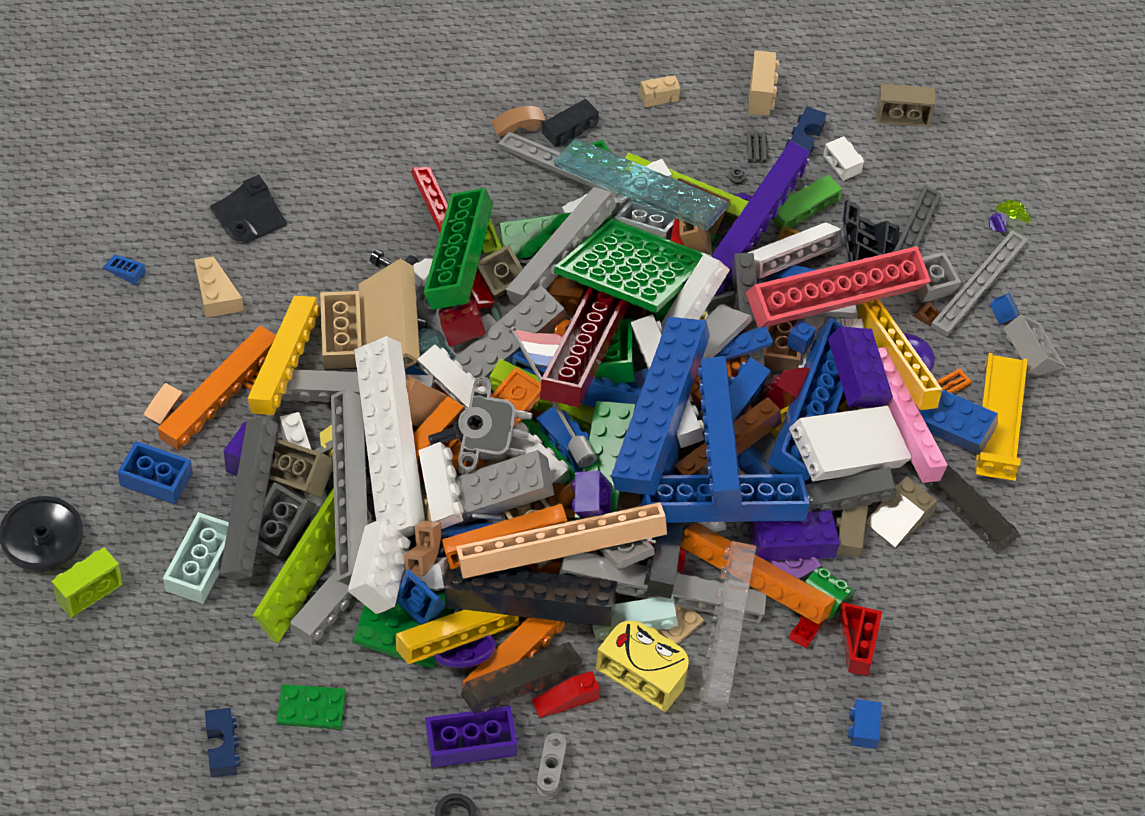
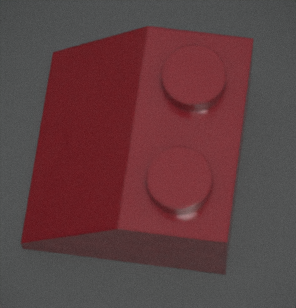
[759,367,809,410]

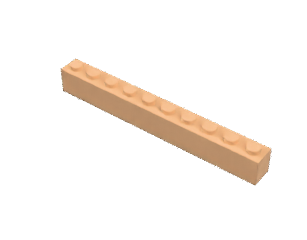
[456,503,667,578]

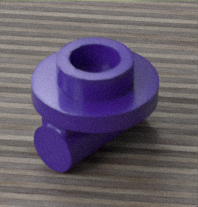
[988,213,1007,233]

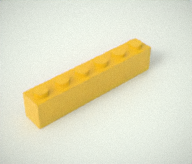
[396,610,519,664]

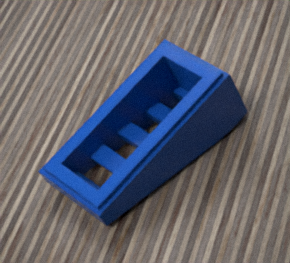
[103,254,146,285]

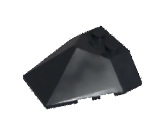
[843,200,900,263]

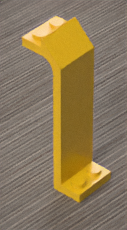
[975,353,1027,481]

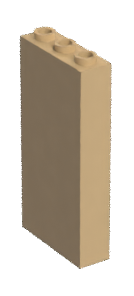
[359,258,420,369]

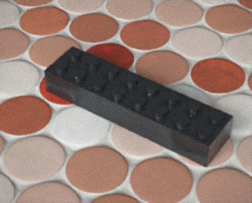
[445,567,617,627]

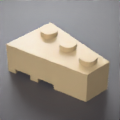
[195,256,244,318]

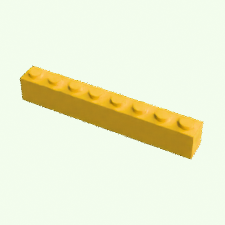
[247,296,321,415]
[857,299,942,410]

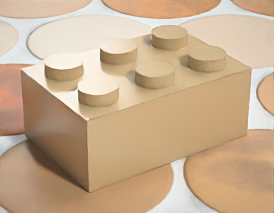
[748,50,779,116]

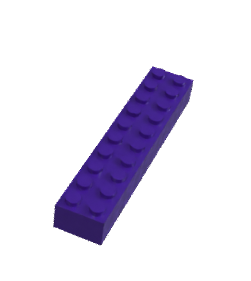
[712,140,810,296]

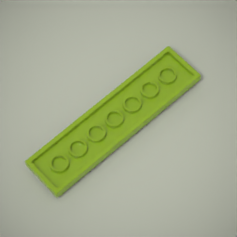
[252,488,336,643]

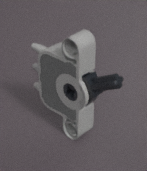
[428,377,532,475]

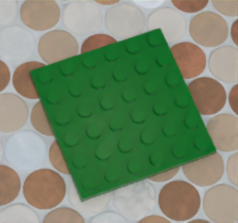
[554,218,712,313]

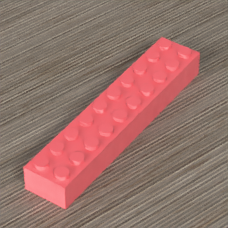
[746,246,931,328]

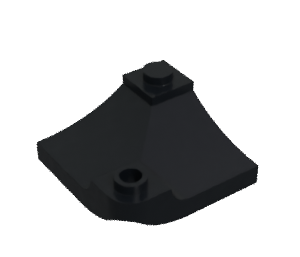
[210,174,287,242]

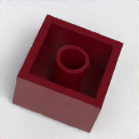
[439,299,486,347]

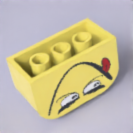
[596,621,689,713]

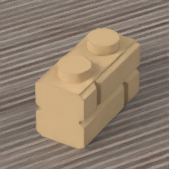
[639,75,680,107]

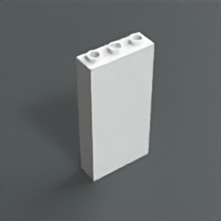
[789,406,912,481]

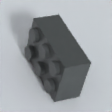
[257,482,316,558]

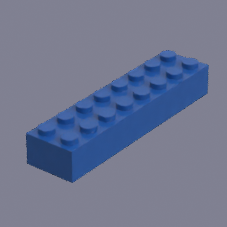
[698,356,743,515]
[639,474,810,522]

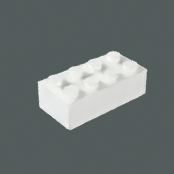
[348,518,411,614]

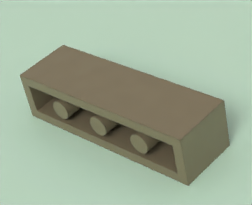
[835,505,868,558]

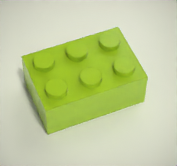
[52,547,123,618]

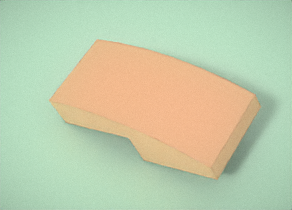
[143,383,183,425]

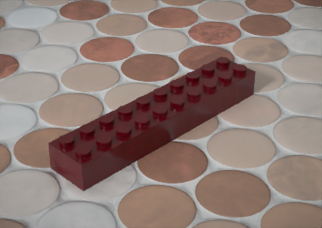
[540,287,630,407]

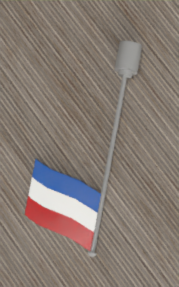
[509,327,597,468]

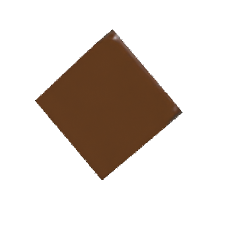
[912,301,940,327]

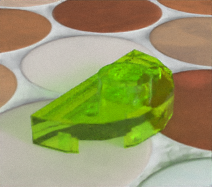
[995,200,1031,224]

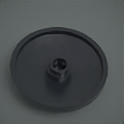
[0,496,84,571]

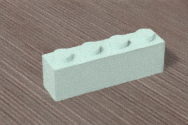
[593,594,678,640]

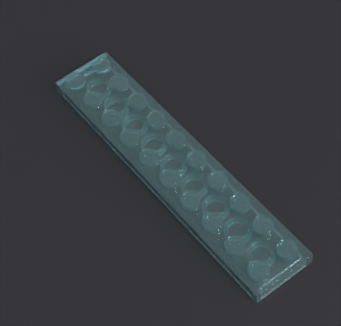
[554,138,729,230]

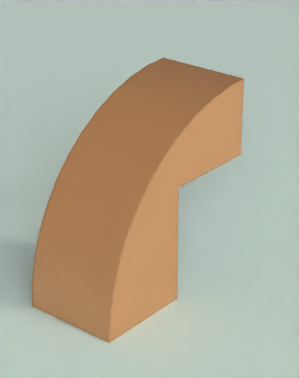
[492,106,546,137]
[404,521,441,576]

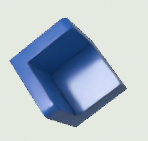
[990,293,1019,324]

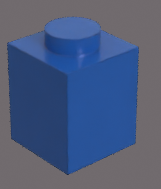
[787,319,816,355]

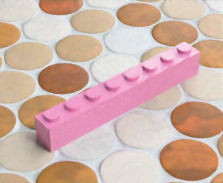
[878,347,948,483]

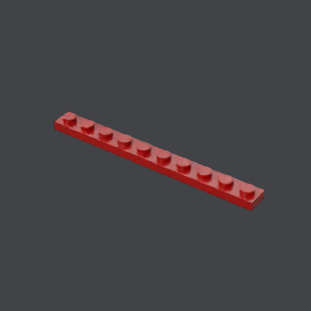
[411,167,495,309]

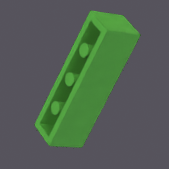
[771,175,842,229]

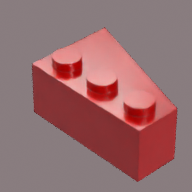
[839,602,883,677]

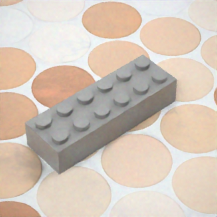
[452,285,570,380]
[454,450,554,525]

